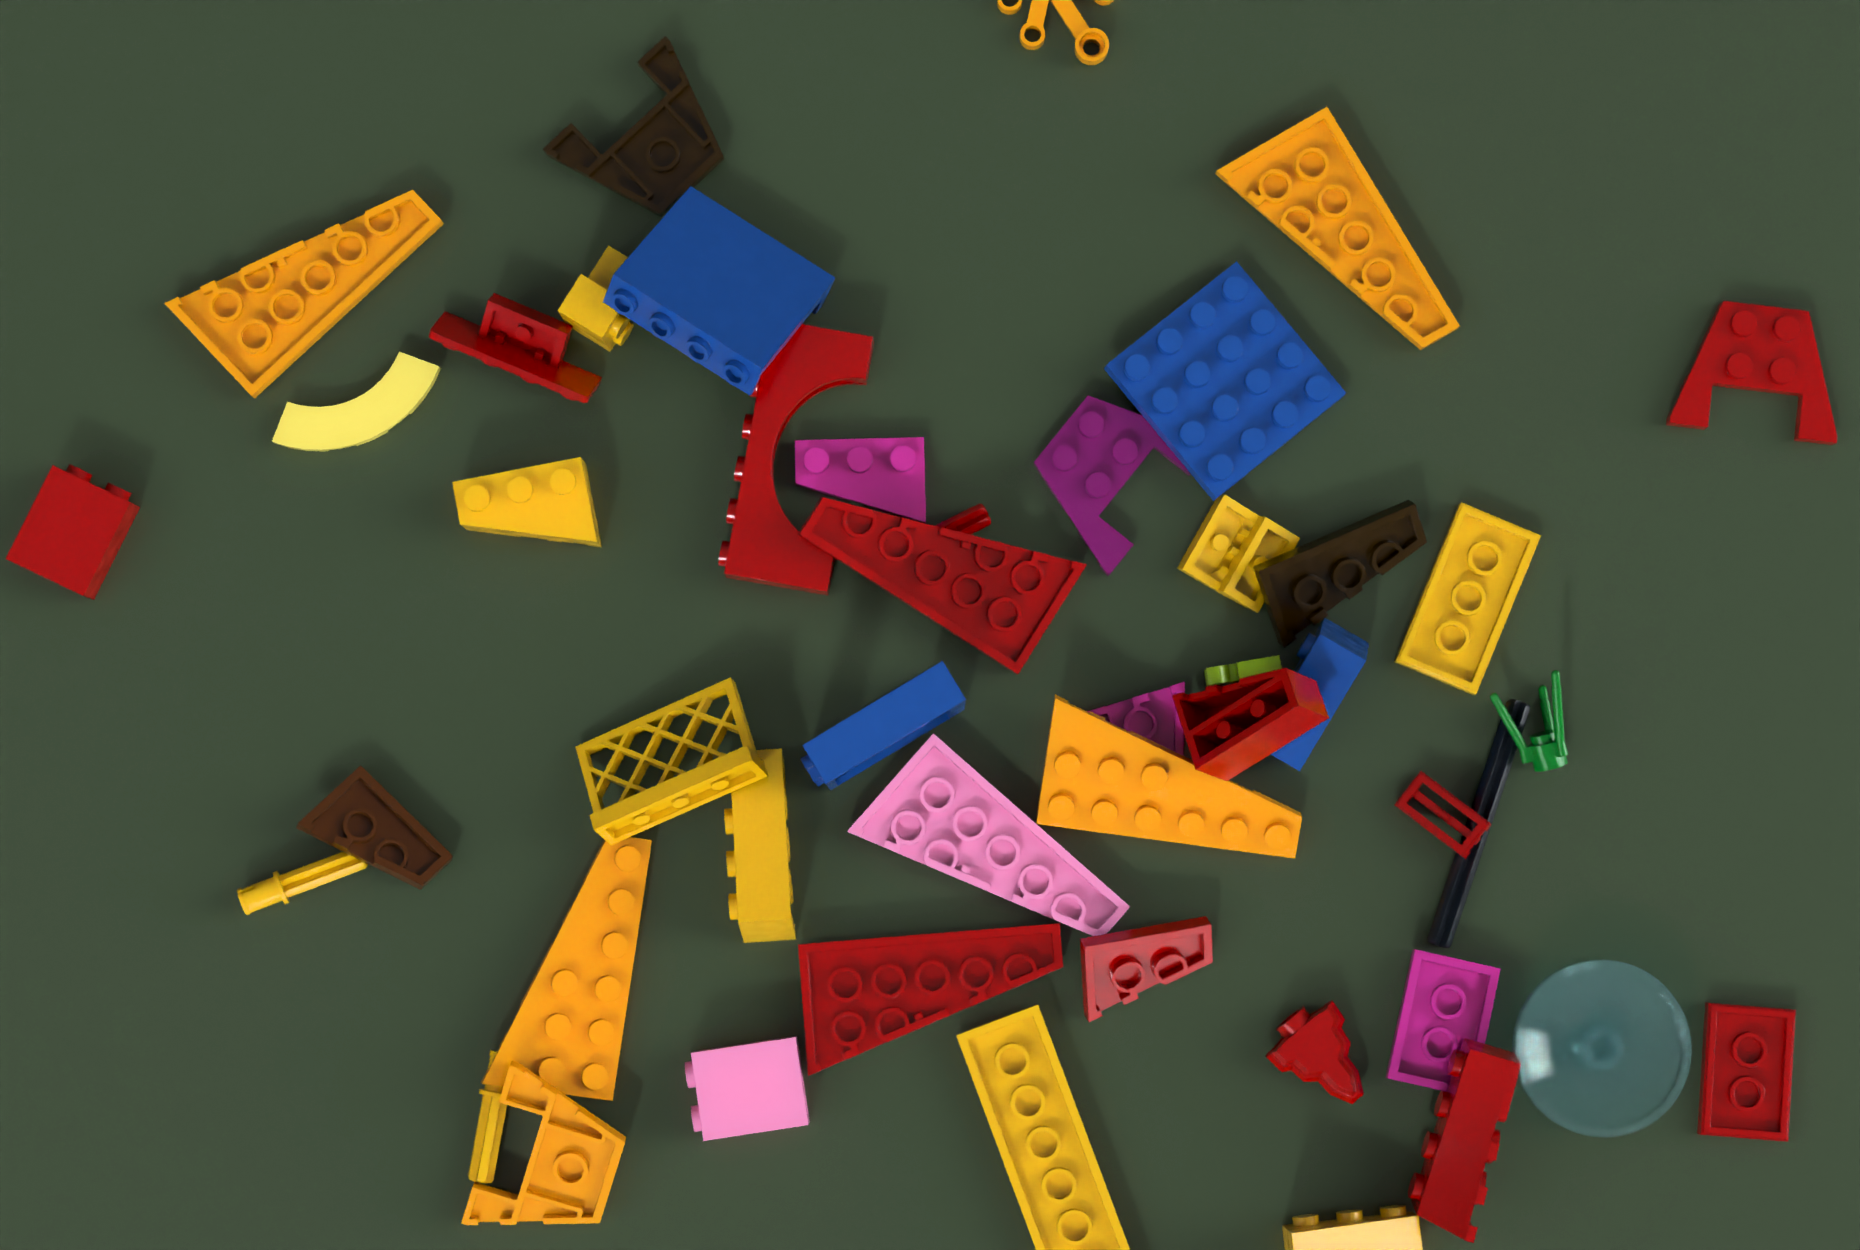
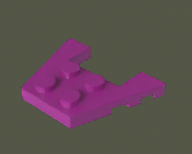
[1034,396,1191,576]

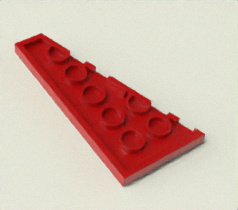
[798,497,1087,674]
[798,923,1063,1076]

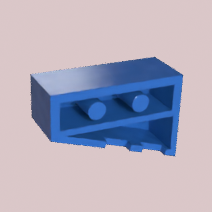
[1271,618,1369,771]

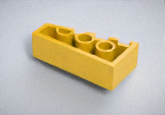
[724,748,796,943]

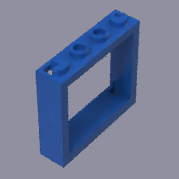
[800,661,966,790]

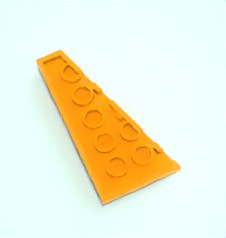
[1215,107,1460,350]
[1036,694,1302,858]
[481,837,652,1101]

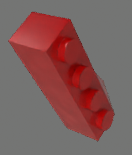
[1408,1038,1521,1243]

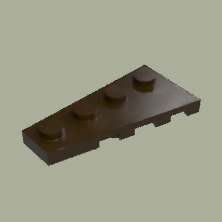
[1253,499,1427,648]

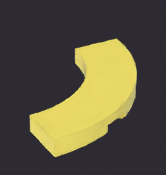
[272,351,441,452]

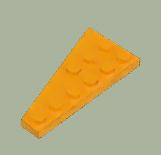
[164,189,444,398]

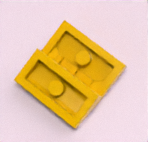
[1177,494,1300,613]

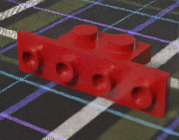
[429,293,602,403]

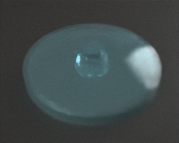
[1512,960,1692,1137]

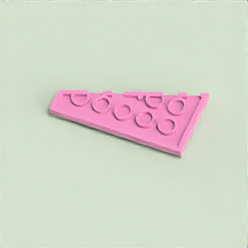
[847,733,1130,936]

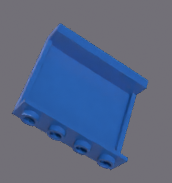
[603,186,835,396]

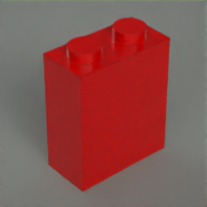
[5,464,140,600]

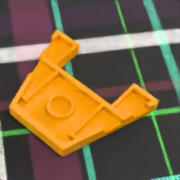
[461,1061,627,1225]

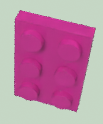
[1385,949,1501,1091]

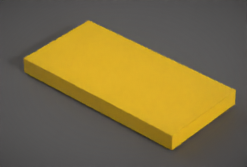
[1394,502,1541,695]

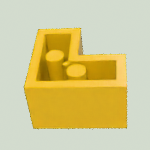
[558,245,634,352]

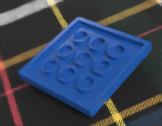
[1104,261,1346,501]

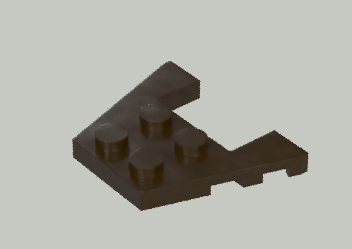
[543,36,724,217]

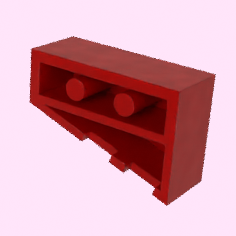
[1172,668,1329,781]

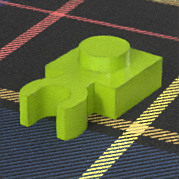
[1204,655,1282,687]

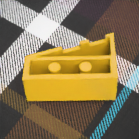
[452,457,602,547]

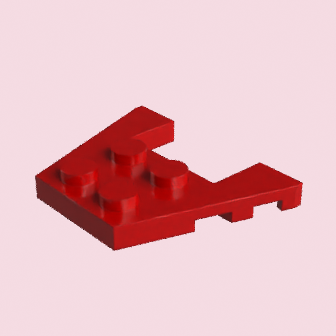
[1666,301,1838,445]

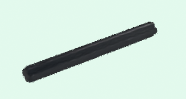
[1427,699,1530,948]

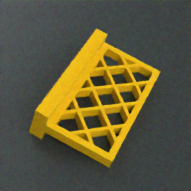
[575,677,768,845]

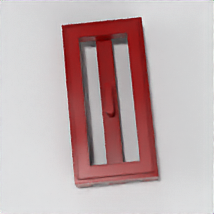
[1394,771,1492,859]

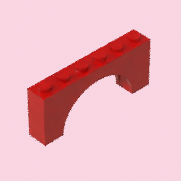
[718,324,874,596]

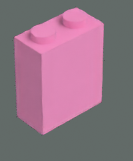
[685,1036,810,1141]

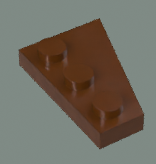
[296,765,453,890]

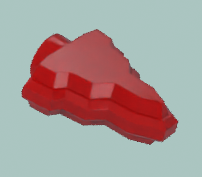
[1265,1000,1364,1104]

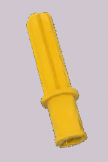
[237,852,368,915]
[468,1050,508,1184]

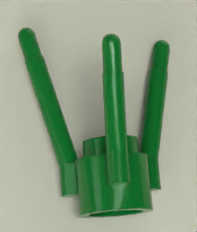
[1490,670,1568,772]

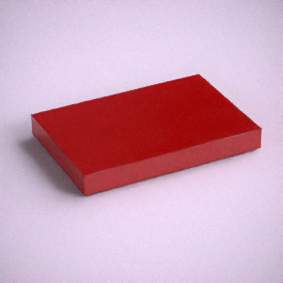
[1697,1002,1796,1142]

